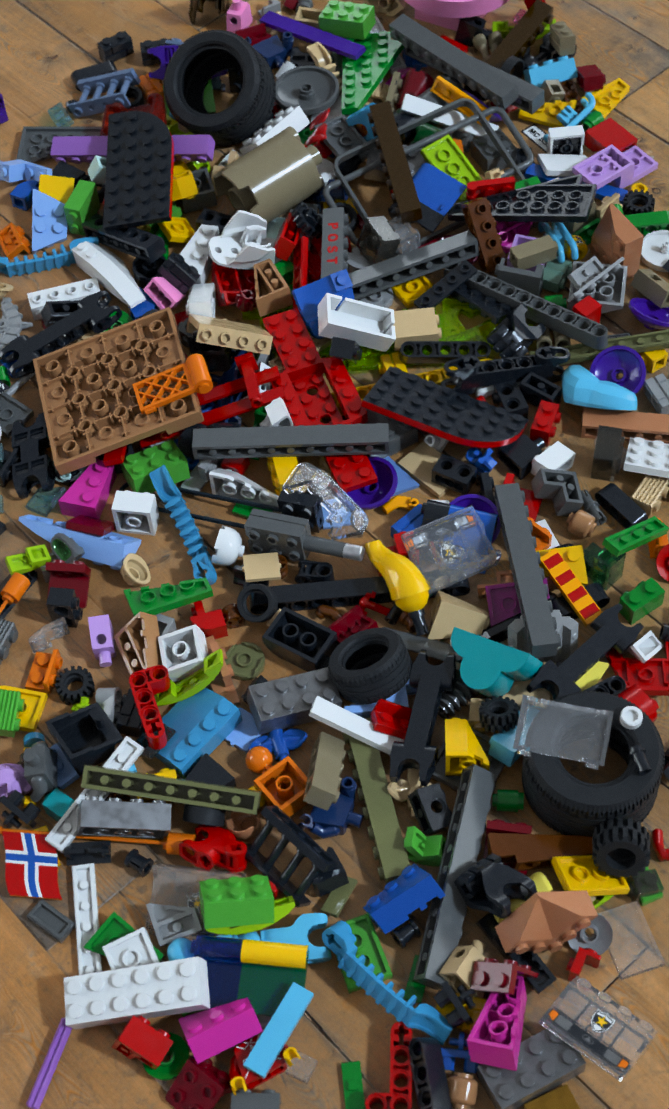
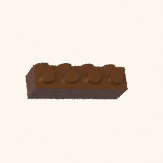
[461,197,507,273]

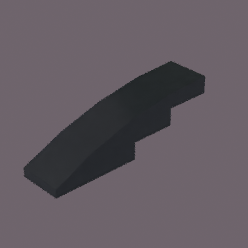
[476,913,557,994]

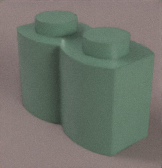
[542,256,573,293]

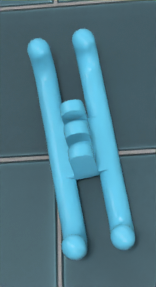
[543,92,596,142]
[538,222,579,263]

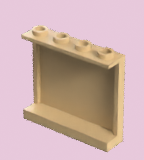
[186,313,273,355]

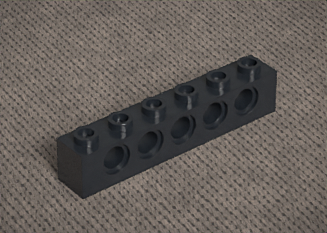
[81,213,167,263]

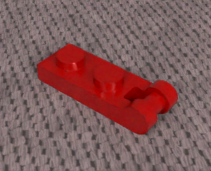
[466,176,516,200]

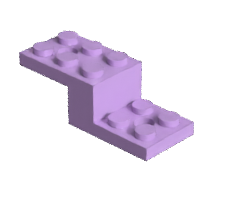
[572,145,658,190]

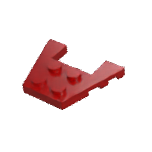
[605,642,669,696]

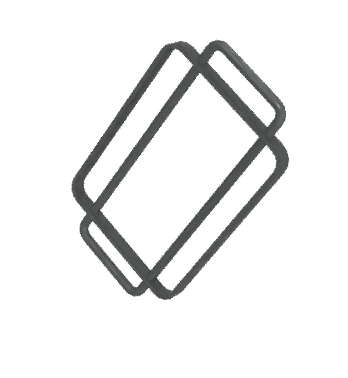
[323,98,534,257]

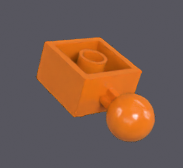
[245,746,308,817]

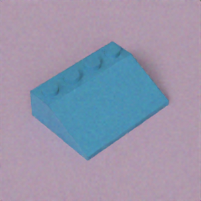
[139,687,243,779]

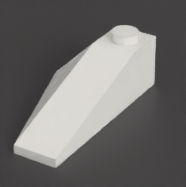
[209,468,282,513]

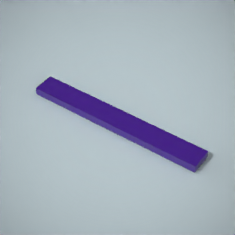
[259,11,366,60]

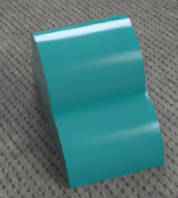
[451,627,543,698]

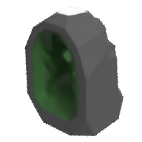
[50,533,85,564]

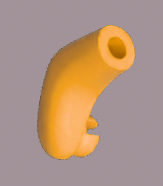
[381,496,419,515]

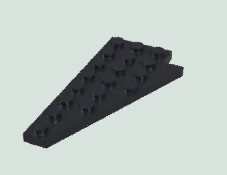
[447,174,597,223]

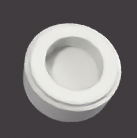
[620,706,643,729]

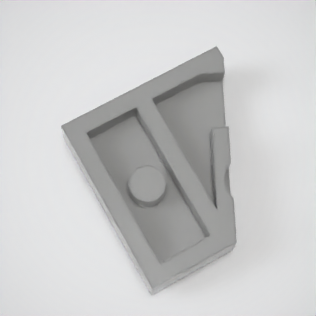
[146,903,204,947]

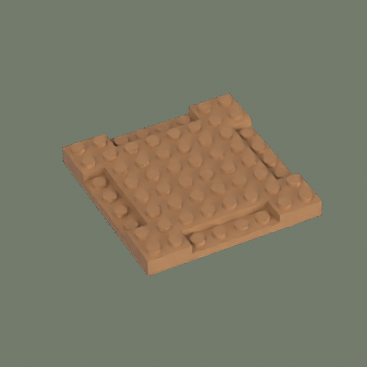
[33,307,204,476]

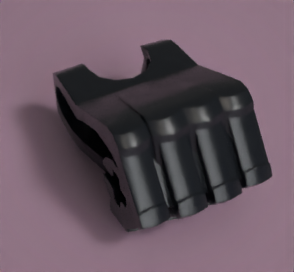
[486,303,546,358]
[454,853,537,919]

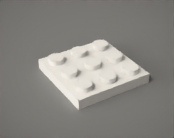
[623,437,669,478]

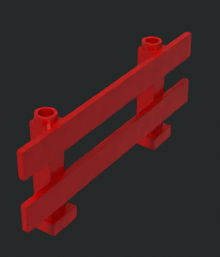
[140,352,286,448]

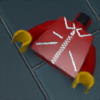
[229,1033,301,1095]

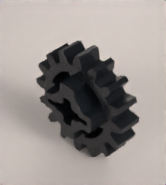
[292,204,322,239]

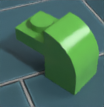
[404,826,446,866]

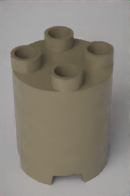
[213,126,325,224]

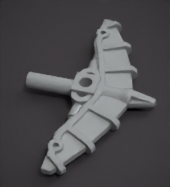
[0,297,33,359]

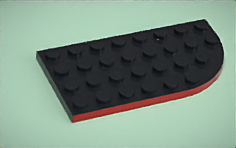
[103,111,174,231]
[361,366,529,448]

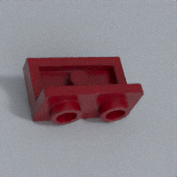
[235,23,272,46]
[328,605,379,645]

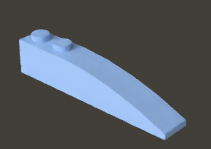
[18,514,141,570]

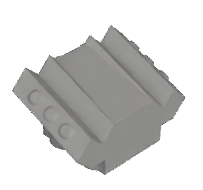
[508,610,579,663]

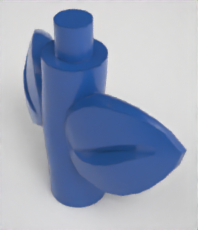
[249,728,308,762]

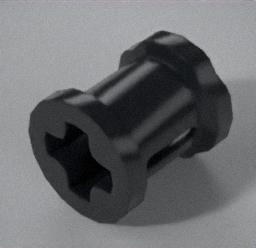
[124,849,154,877]
[391,919,421,949]

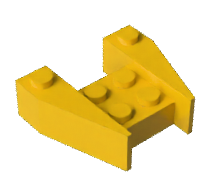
[172,161,199,201]

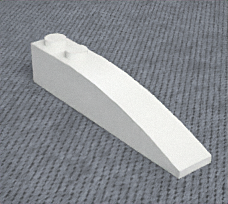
[71,241,146,309]

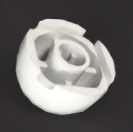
[211,525,245,566]

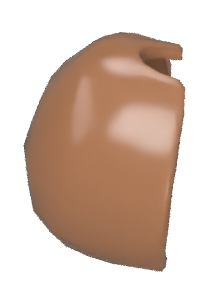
[226,811,261,840]

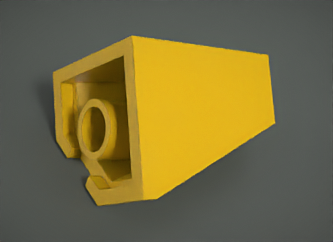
[444,717,490,776]

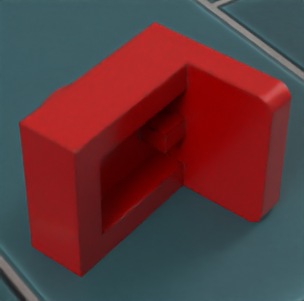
[566,947,601,983]

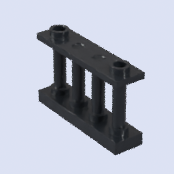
[239,805,338,907]

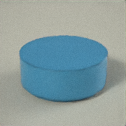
[23,732,45,747]

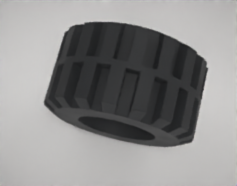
[592,817,650,878]

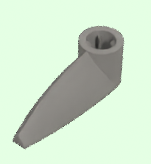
[95,687,122,728]

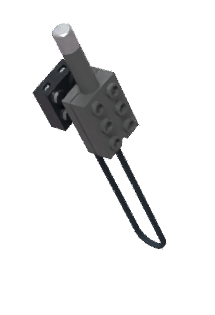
[119,482,365,562]

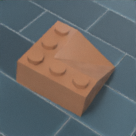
[590,203,644,280]
[495,890,598,954]

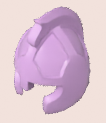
[0,763,32,798]

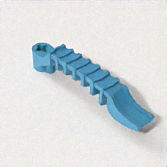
[0,237,99,278]
[149,465,217,585]
[322,921,453,1045]

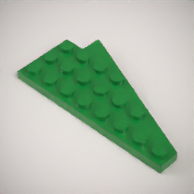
[341,31,404,115]

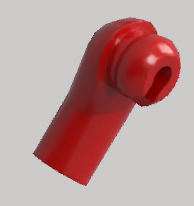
[652,829,669,862]

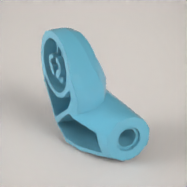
[562,365,638,410]

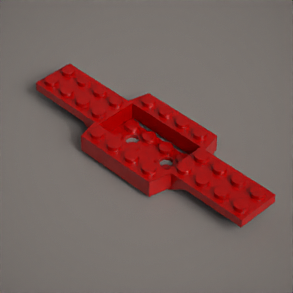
[262,308,378,494]

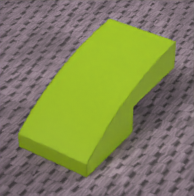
[5,544,51,576]

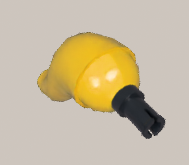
[364,539,430,636]

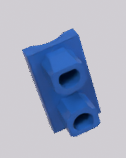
[465,447,498,475]
[441,1031,479,1073]

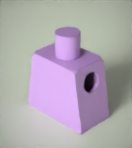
[88,614,116,667]

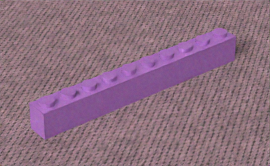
[50,135,215,164]

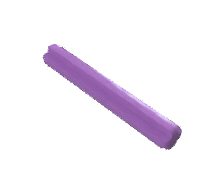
[26,1017,72,1109]

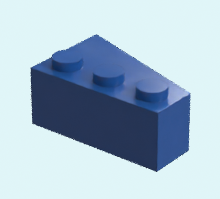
[363,864,446,934]

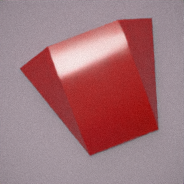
[212,261,256,306]

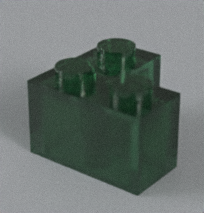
[583,542,626,591]

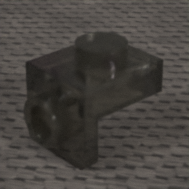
[627,869,664,904]

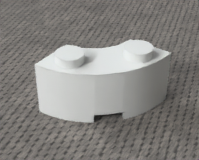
[260,397,293,427]

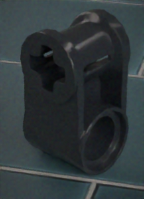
[295,560,335,584]

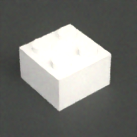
[111,490,160,536]
[158,624,209,682]

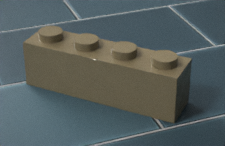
[303,731,346,811]

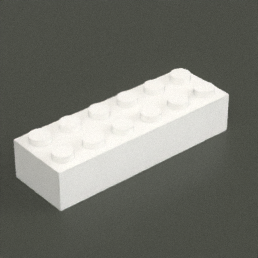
[64,956,210,1029]

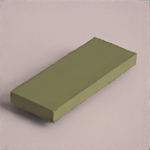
[321,877,358,918]

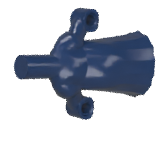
[307,179,349,203]

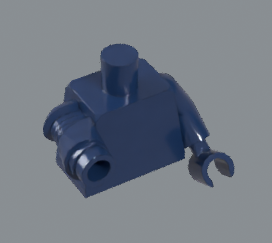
[245,31,294,70]
[298,777,364,839]

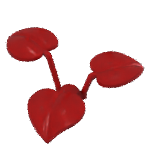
[303,108,332,159]

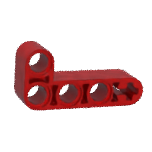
[129,665,170,750]
[365,1021,412,1109]

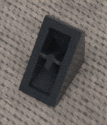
[312,846,349,897]

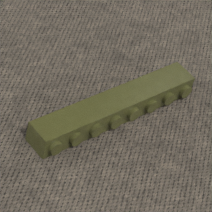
[342,717,410,885]
[81,765,262,815]

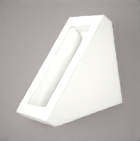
[626,630,664,663]

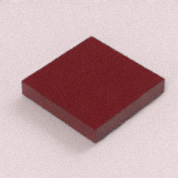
[66,515,116,537]

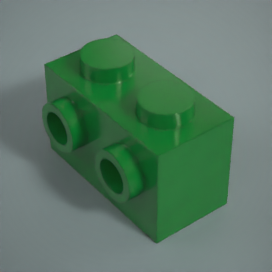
[619,577,665,625]

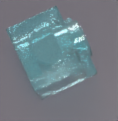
[47,102,74,127]

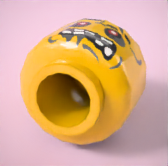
[564,235,588,261]

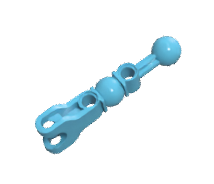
[167,913,332,964]

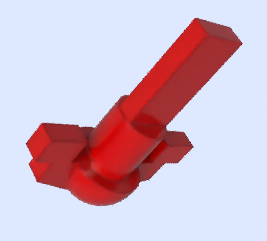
[359,591,391,616]

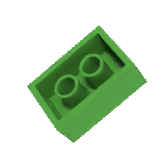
[318,0,376,40]
[121,440,190,493]
[199,875,274,929]

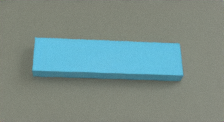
[243,982,314,1079]

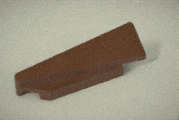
[487,833,592,871]

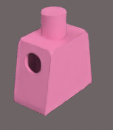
[226,0,253,33]
[143,277,186,310]

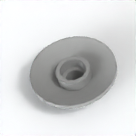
[568,913,613,955]

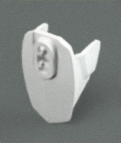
[208,210,290,269]

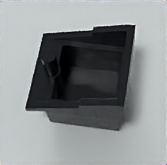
[45,702,124,776]

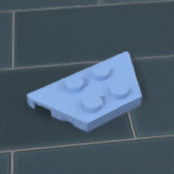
[32,189,67,254]

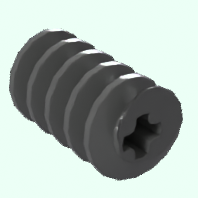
[438,676,479,720]

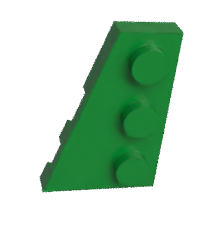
[83,912,166,962]

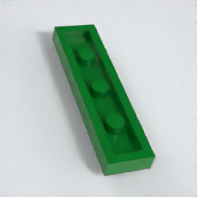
[602,516,669,557]

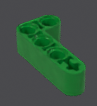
[614,204,669,237]

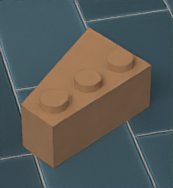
[254,259,293,317]
[114,612,162,686]

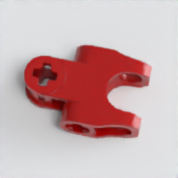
[179,825,247,873]

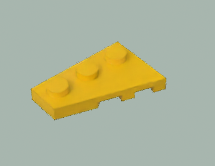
[582,78,630,119]
[518,100,577,128]
[536,545,588,586]

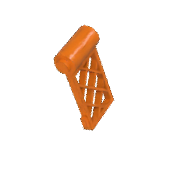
[132,353,213,415]

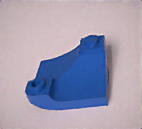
[291,269,355,339]

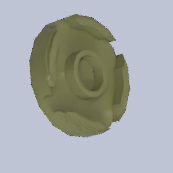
[225,642,265,681]

